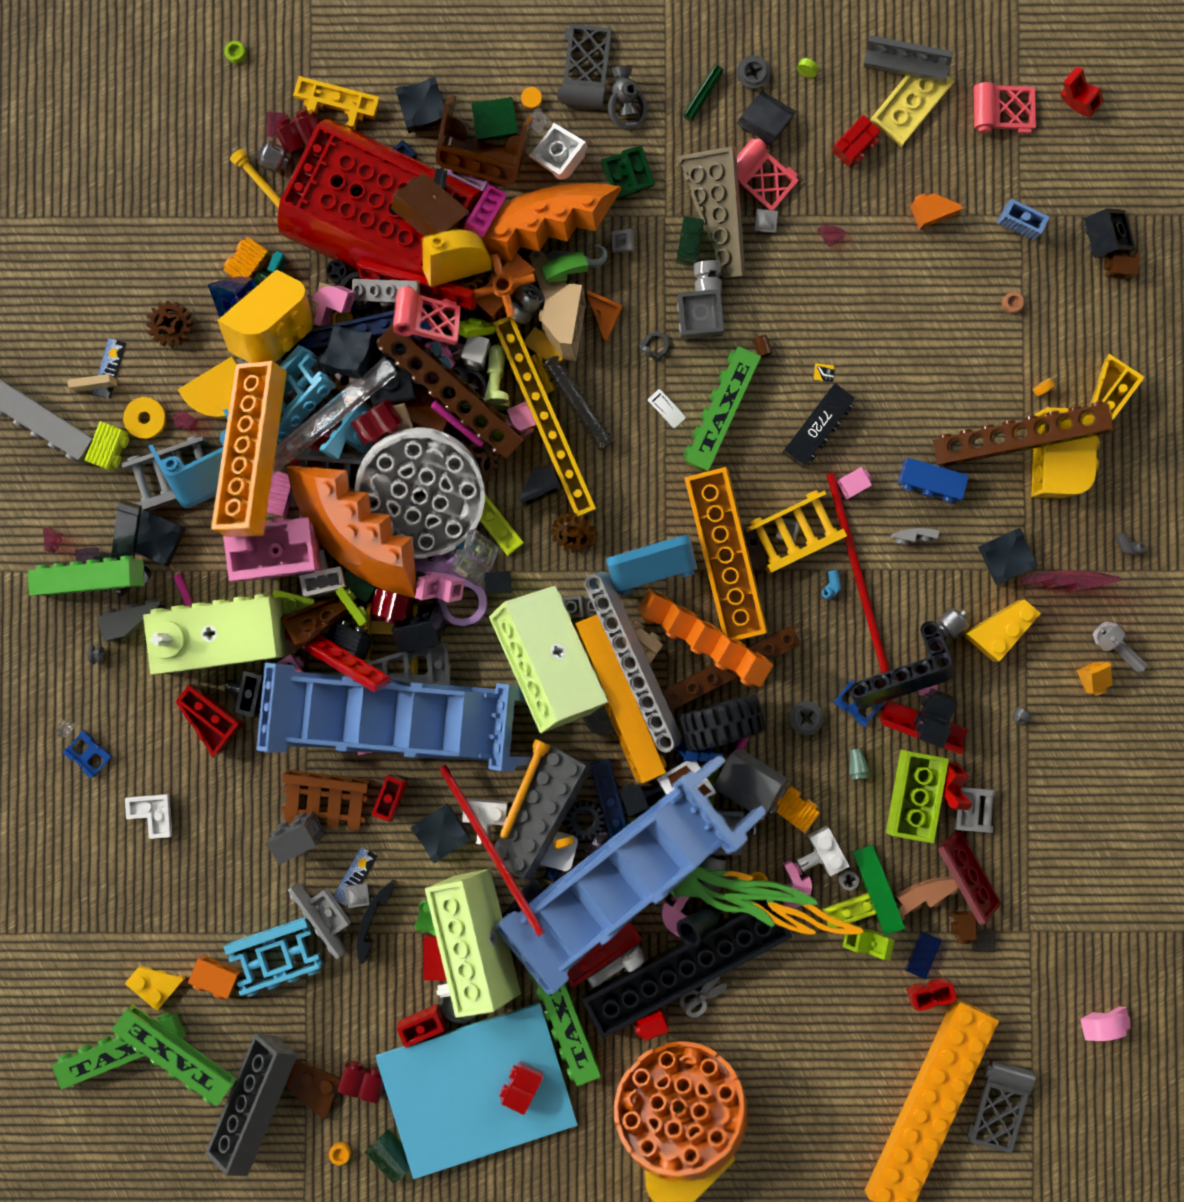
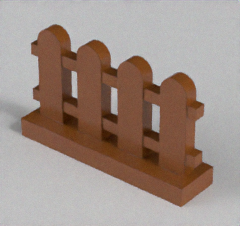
[281,769,371,831]

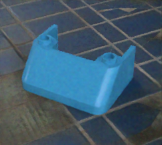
[149,408,229,508]
[606,534,698,596]

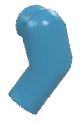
[822,569,841,600]

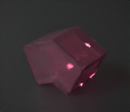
[172,411,198,431]

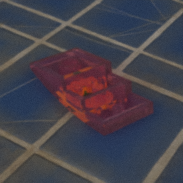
[1020,570,1121,592]

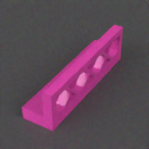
[463,184,507,239]

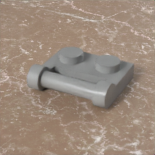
[954,787,996,833]

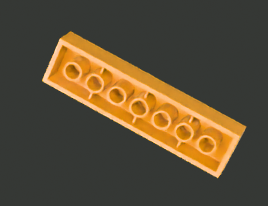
[211,361,287,537]
[685,467,768,640]
[573,614,667,783]

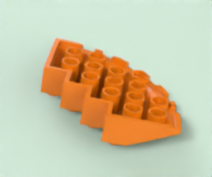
[481,183,621,261]
[287,466,417,598]

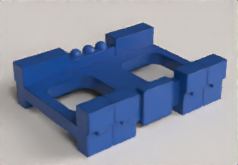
[833,680,883,727]
[62,730,113,779]
[676,743,724,762]

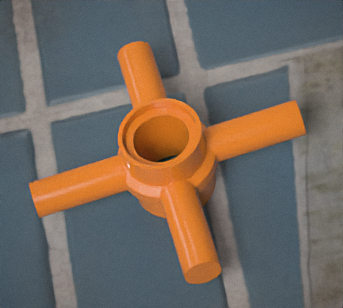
[474,254,535,318]

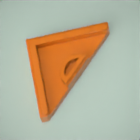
[586,290,623,342]

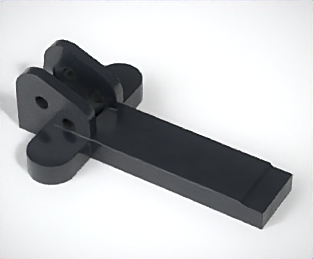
[92,499,151,597]

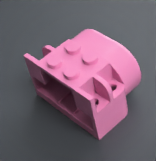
[223,517,322,582]

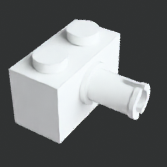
[445,336,491,372]
[299,550,347,598]
[462,798,508,845]
[797,826,849,876]

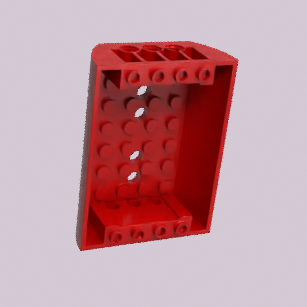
[278,119,483,277]

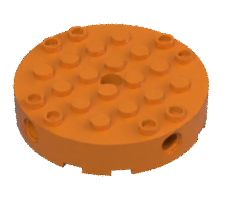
[614,1041,748,1182]

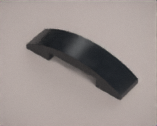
[357,880,396,964]

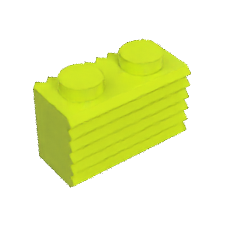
[85,421,129,471]

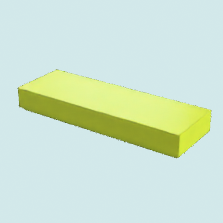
[480,494,524,556]
[822,893,875,928]

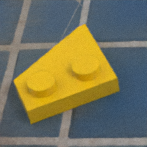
[125,966,185,1011]

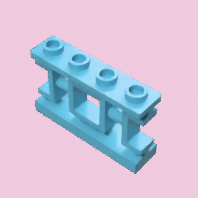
[277,345,335,445]
[224,917,324,997]

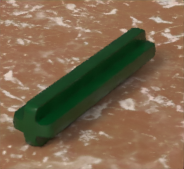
[683,64,724,121]

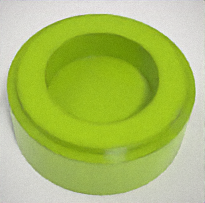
[224,41,247,64]
[797,58,819,78]

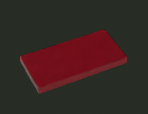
[938,830,1002,925]

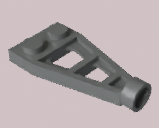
[364,643,450,685]

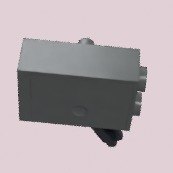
[713,748,789,835]

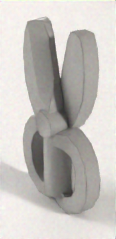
[679,976,727,1018]

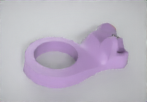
[414,549,488,627]

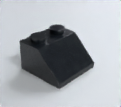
[1084,208,1136,258]

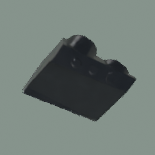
[737,91,796,145]

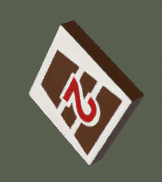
[657,761,716,799]

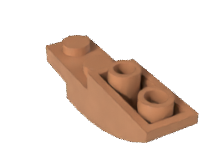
[894,877,960,921]

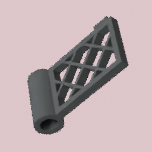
[557,24,611,109]
[966,1060,1035,1153]

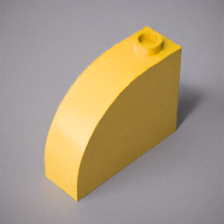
[423,230,492,287]
[178,357,238,420]

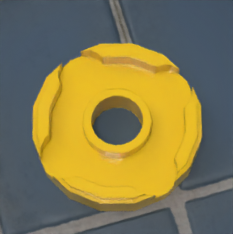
[123,397,167,439]

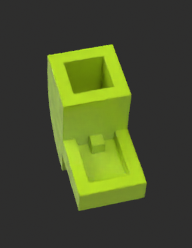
[842,928,895,961]

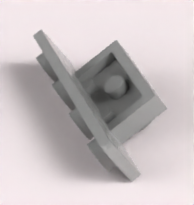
[352,279,420,306]
[288,882,351,959]

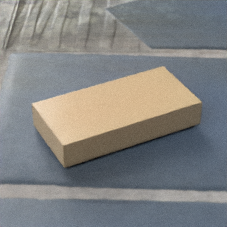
[67,374,117,392]

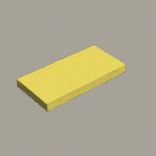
[870,75,955,147]

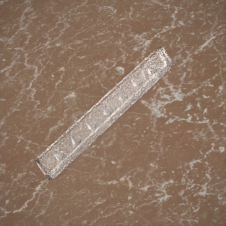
[272,357,398,476]

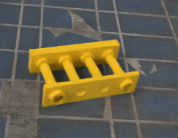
[746,490,847,574]

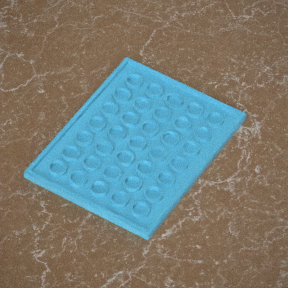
[376,1002,578,1179]

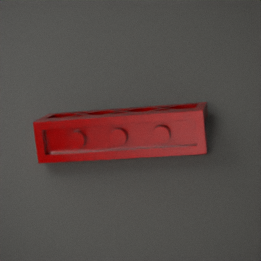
[880,700,968,755]

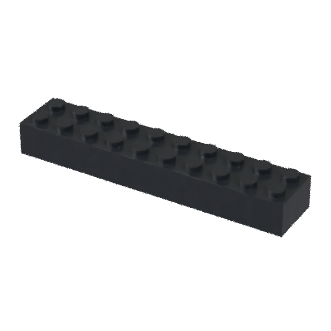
[582,900,793,1039]

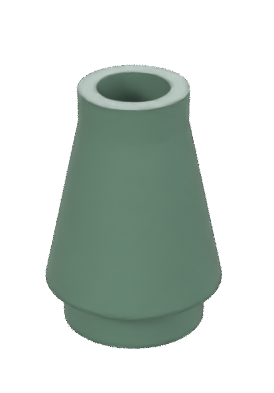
[849,749,870,780]

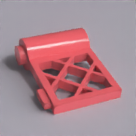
[973,82,1036,134]
[737,138,798,210]
[393,286,461,345]

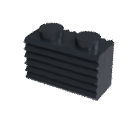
[326,619,374,660]

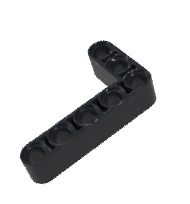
[850,621,956,709]

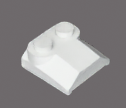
[529,123,587,180]

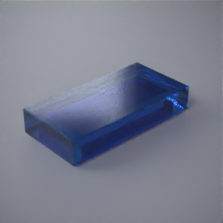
[905,931,942,980]

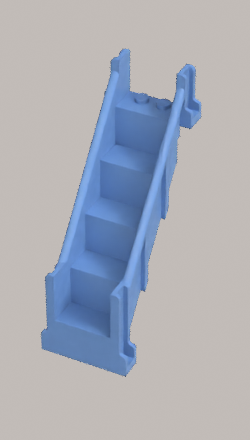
[257,663,543,772]
[493,756,766,995]

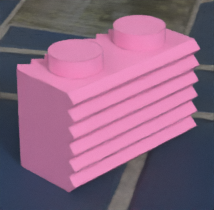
[267,470,292,518]

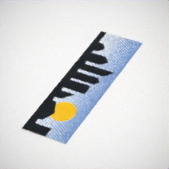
[93,338,126,399]
[333,847,377,907]

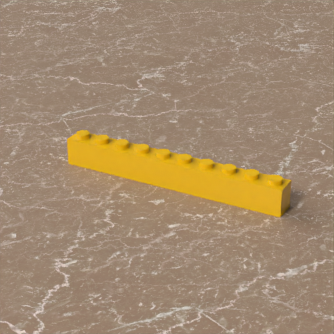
[493,317,596,518]

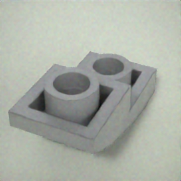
[890,528,939,546]
[562,596,607,618]

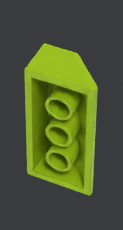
[886,749,949,843]

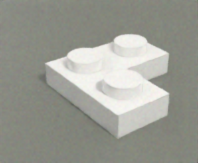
[125,794,172,839]

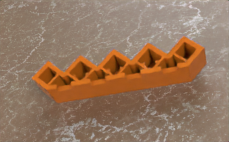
[637,589,773,687]

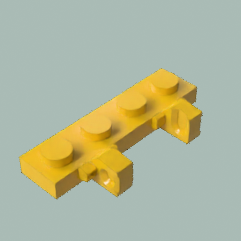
[293,76,380,130]

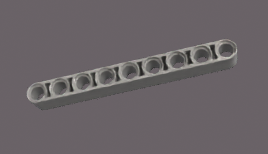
[585,572,682,752]

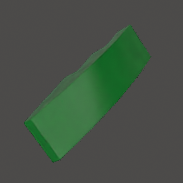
[852,845,905,936]

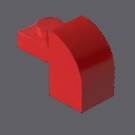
[1060,66,1104,118]
[942,762,973,811]

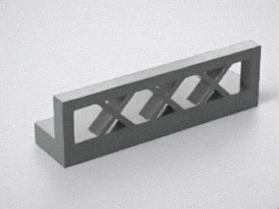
[864,35,953,83]

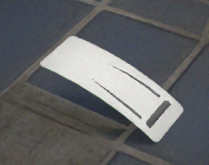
[648,389,686,428]

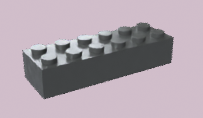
[488,745,593,880]
[205,1033,298,1176]

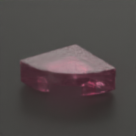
[817,225,847,247]

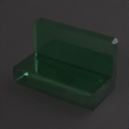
[364,1129,410,1183]

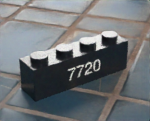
[782,383,855,468]

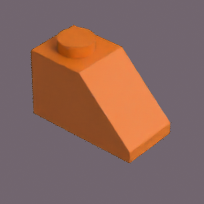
[910,193,963,230]

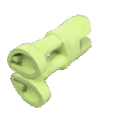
[484,345,510,411]

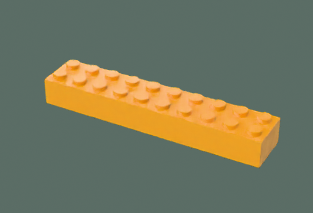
[864,998,999,1202]

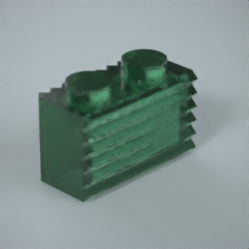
[676,216,704,266]

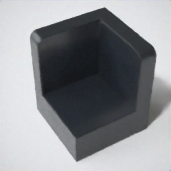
[484,572,512,595]

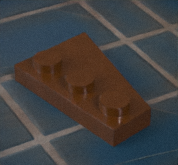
[281,595,349,651]
[285,1060,341,1120]

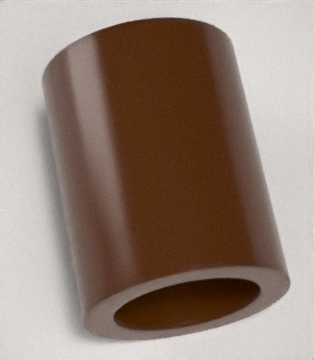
[753,335,773,358]

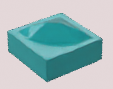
[267,250,287,274]

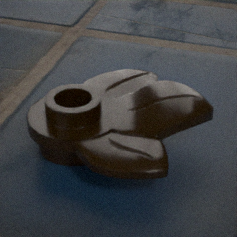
[745,531,778,573]

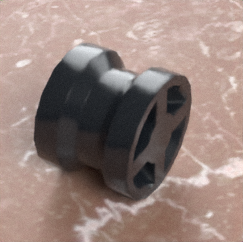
[326,260,349,285]

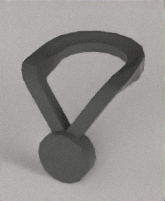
[639,331,669,362]

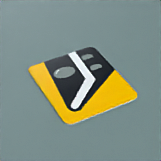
[814,363,834,382]

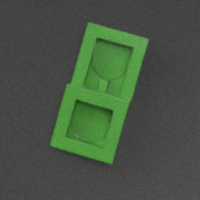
[541,252,589,283]

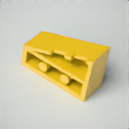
[1089,354,1145,419]
[962,599,1041,662]

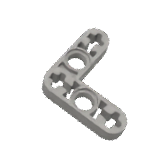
[587,944,644,988]

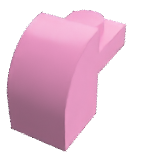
[312,286,356,326]
[415,572,465,602]
[777,859,812,909]
[661,896,690,937]
[1081,1007,1131,1041]

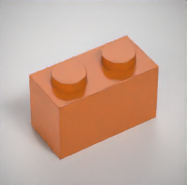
[188,955,242,1000]

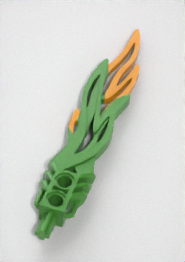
[671,865,863,934]

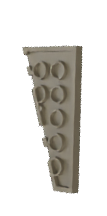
[676,146,746,278]

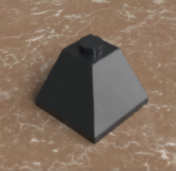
[520,464,561,507]

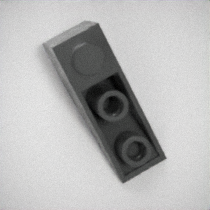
[98,598,166,642]

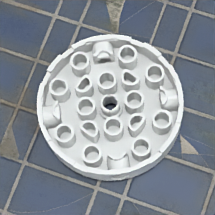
[355,428,485,558]

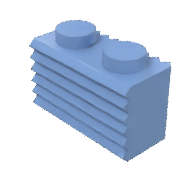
[997,198,1050,241]

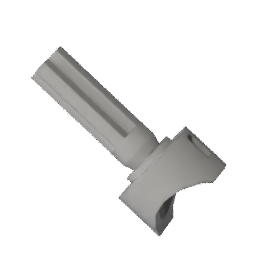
[1093,622,1147,673]

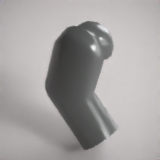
[1115,532,1146,556]

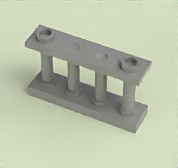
[122,435,208,513]

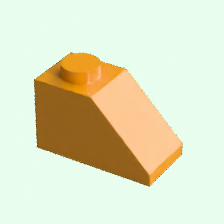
[1076,662,1113,696]

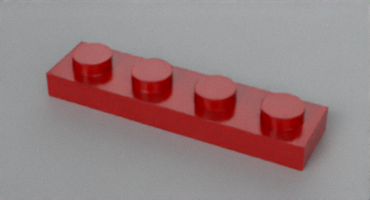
[567,921,642,988]

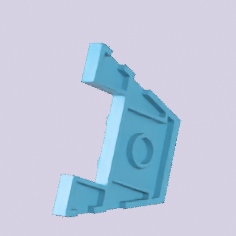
[319,403,375,459]

